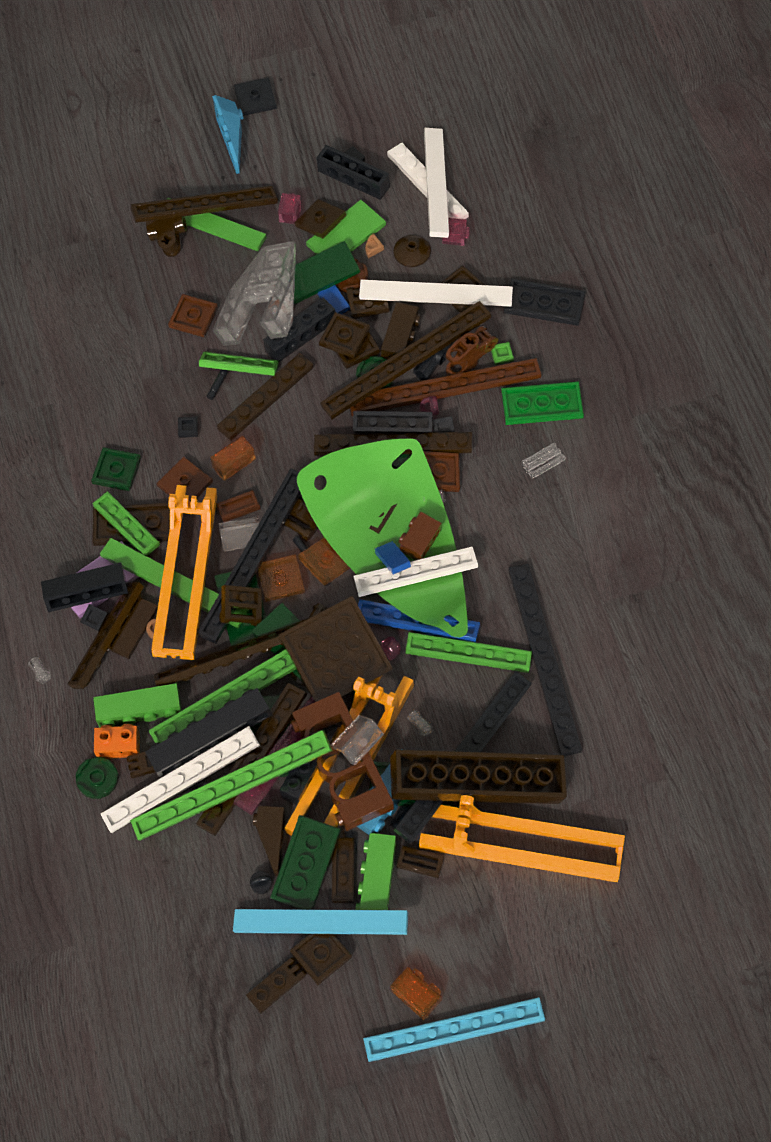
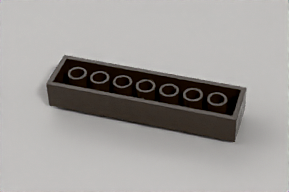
[390,750,567,804]

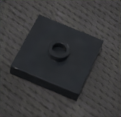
[234,78,277,116]

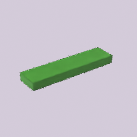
[199,352,278,376]
[92,491,160,556]

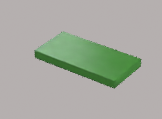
[306,200,386,255]

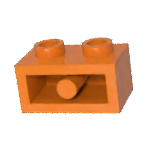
[94,724,140,759]

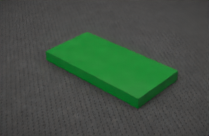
[501,381,584,425]

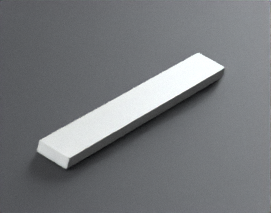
[424,128,449,238]
[359,280,513,306]
[101,726,260,833]

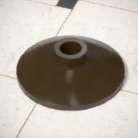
[393,235,431,267]

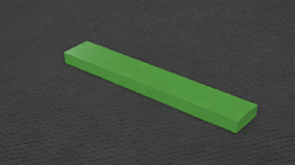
[167,198,267,251]
[405,632,532,673]

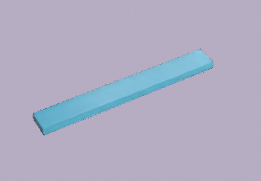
[233,909,409,935]
[363,997,545,1062]

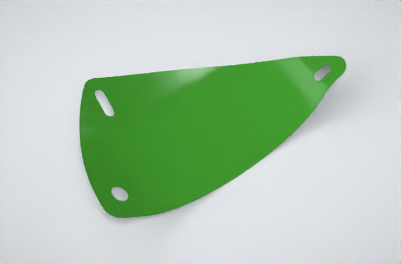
[297,439,468,637]

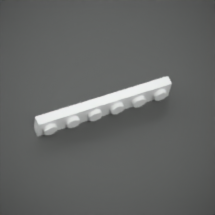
[387,143,469,226]
[354,547,478,597]

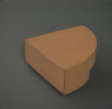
[365,233,384,258]

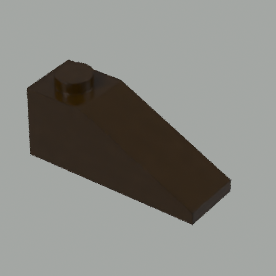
[253,806,286,876]

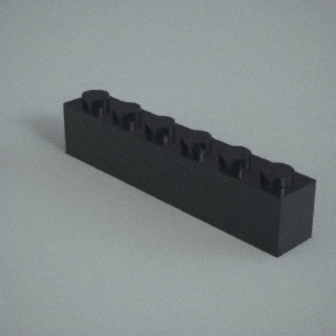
[145,688,272,778]

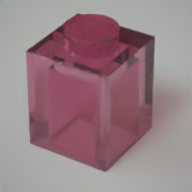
[278,193,302,224]
[442,218,470,246]

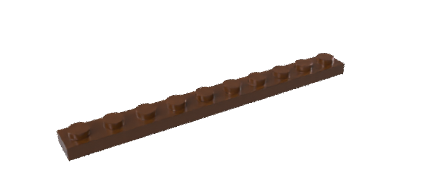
[350,358,541,416]

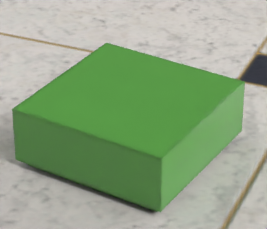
[491,342,514,365]

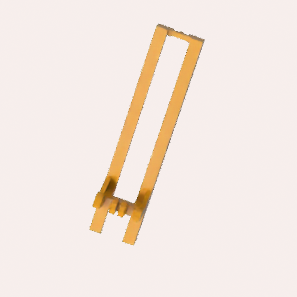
[152,485,217,660]
[285,675,414,836]
[419,795,625,882]

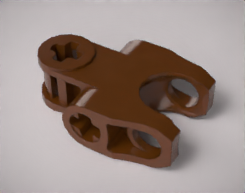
[446,326,498,375]

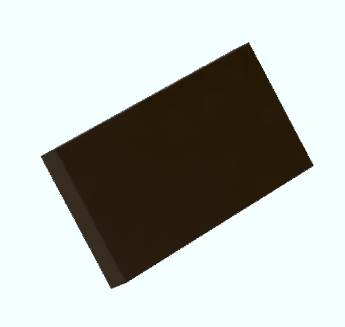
[93,502,170,546]

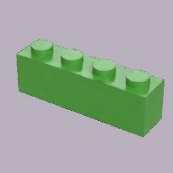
[93,683,182,728]
[355,833,396,910]

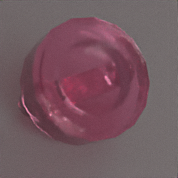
[420,396,439,416]
[380,636,401,660]

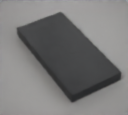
[504,278,586,326]

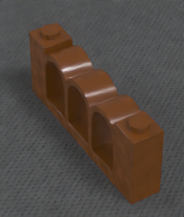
[291,692,394,831]

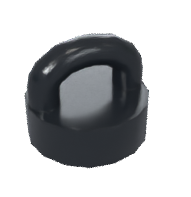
[250,871,272,894]

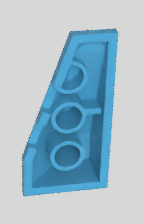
[212,95,243,174]

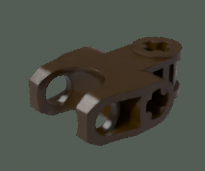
[146,216,187,257]

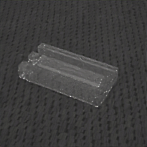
[521,442,566,479]

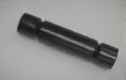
[206,369,228,400]

